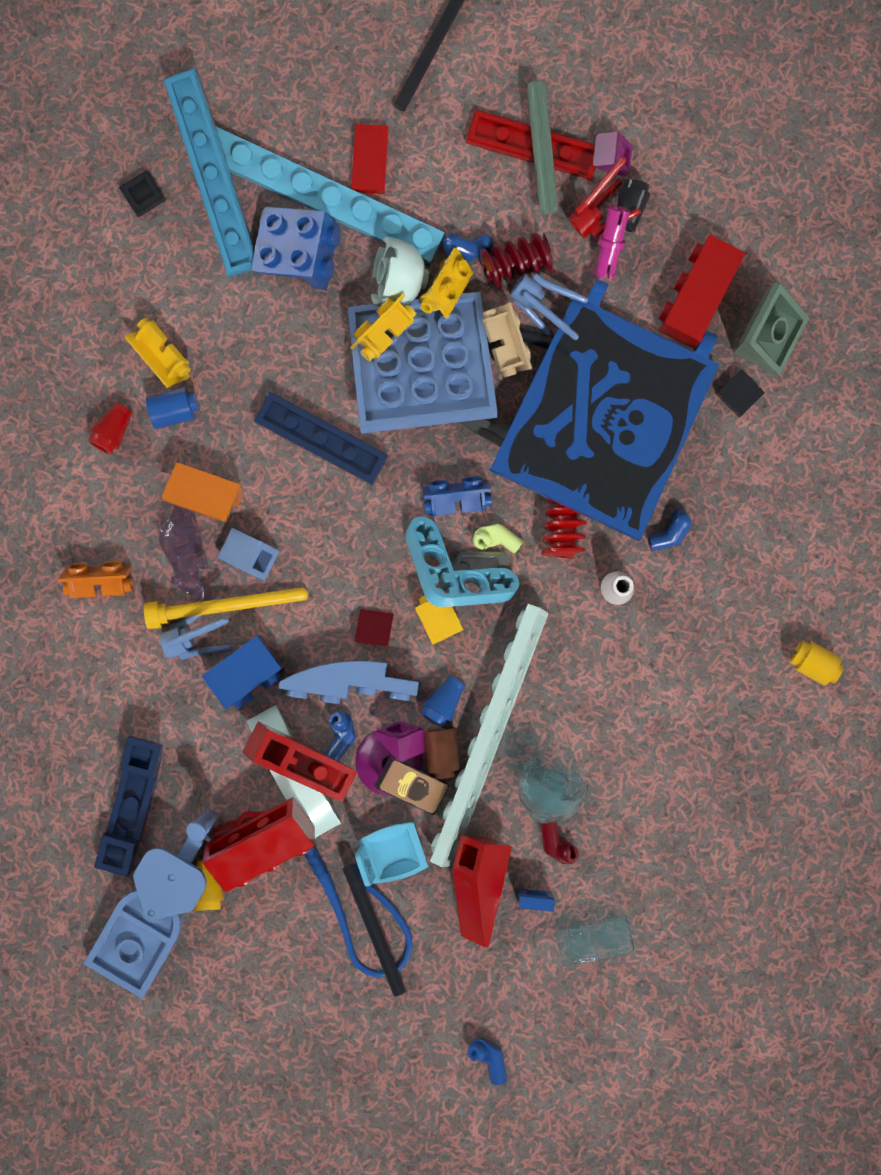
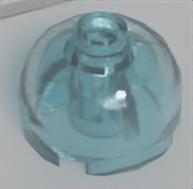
[517,759,589,823]

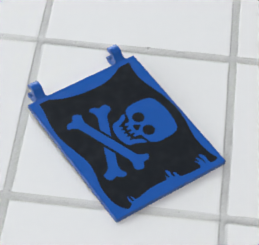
[489,279,720,541]

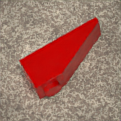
[242,721,358,802]

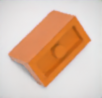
[162,462,243,522]

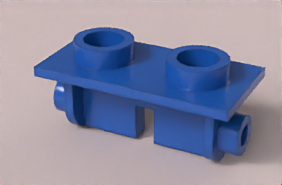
[422,476,492,516]

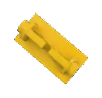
[420,247,473,318]
[350,294,416,361]
[124,318,191,388]

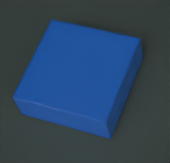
[517,889,555,912]

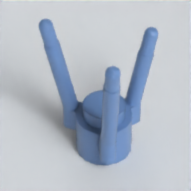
[509,273,588,340]
[159,596,232,660]

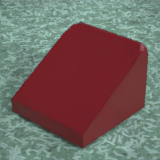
[354,609,394,647]

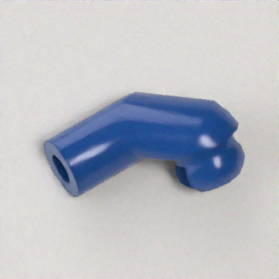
[443,233,493,263]
[325,711,356,761]
[468,1038,508,1085]

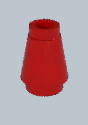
[87,403,133,455]

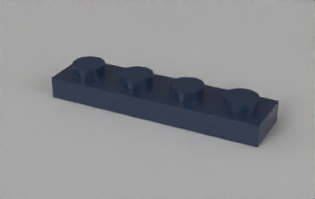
[254,392,389,486]

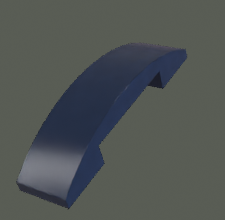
[94,735,163,877]

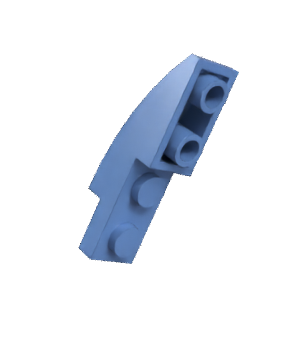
[279,661,419,704]

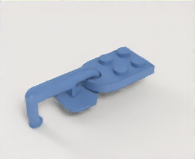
[84,809,217,999]

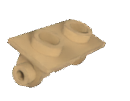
[482,303,532,378]

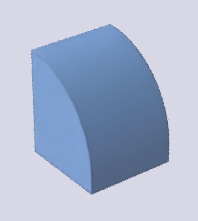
[217,528,280,581]

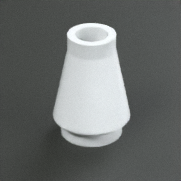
[601,571,634,605]

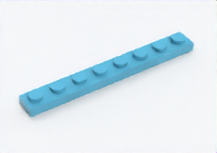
[216,127,445,265]

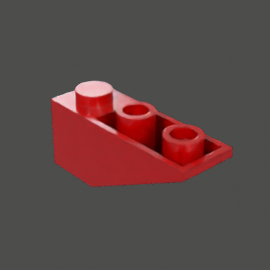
[452,834,512,948]

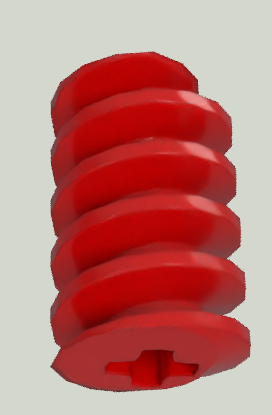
[541,498,587,559]

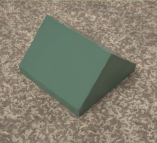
[733,282,809,376]

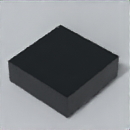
[119,170,166,217]
[716,369,765,417]

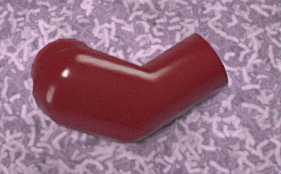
[540,818,579,864]

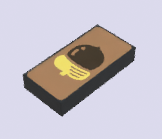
[374,755,450,816]

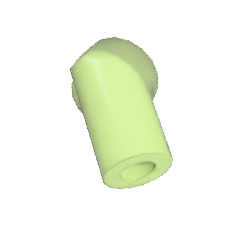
[473,523,524,554]

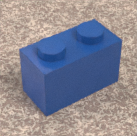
[201,635,285,710]

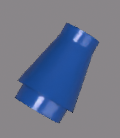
[420,675,466,728]

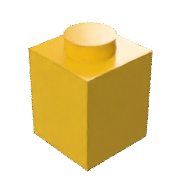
[415,596,463,645]

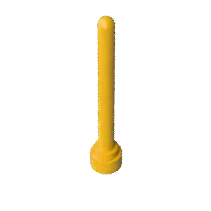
[144,587,308,630]

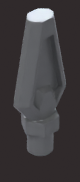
[438,552,509,584]

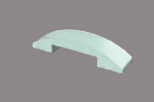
[246,705,342,838]

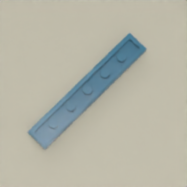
[163,68,255,277]

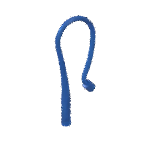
[304,846,413,978]

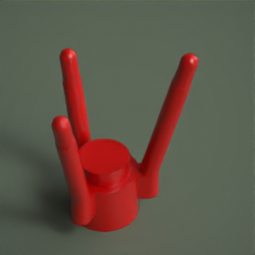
[568,156,641,239]

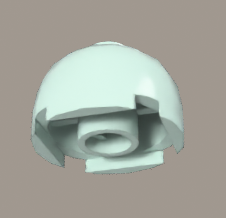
[371,237,429,306]

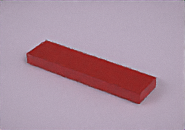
[466,109,596,181]

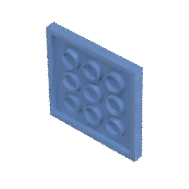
[348,291,497,434]

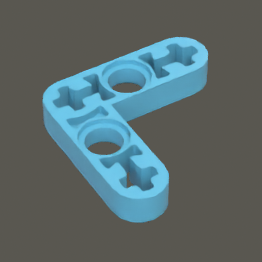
[405,516,519,607]

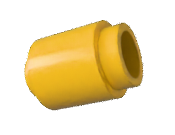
[789,640,844,686]

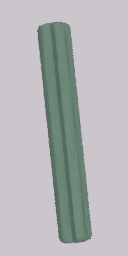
[527,81,558,215]

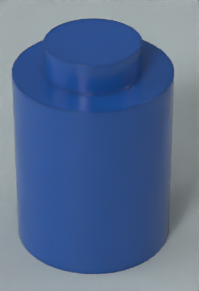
[146,386,200,430]

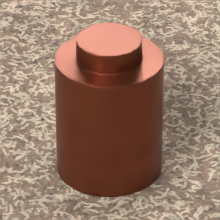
[423,727,461,779]

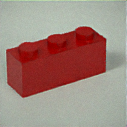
[658,234,746,349]
[202,797,315,893]

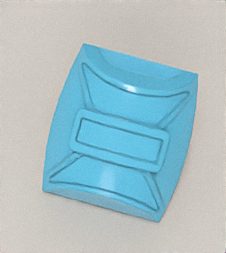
[355,822,429,887]

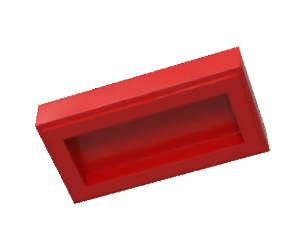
[351,124,389,195]

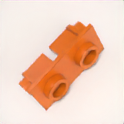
[58,560,133,599]

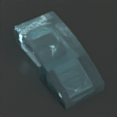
[555,915,635,966]

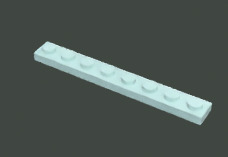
[430,604,549,867]

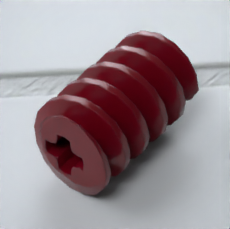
[479,233,553,289]

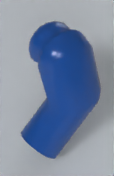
[648,509,692,552]

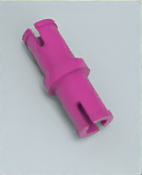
[594,206,630,279]

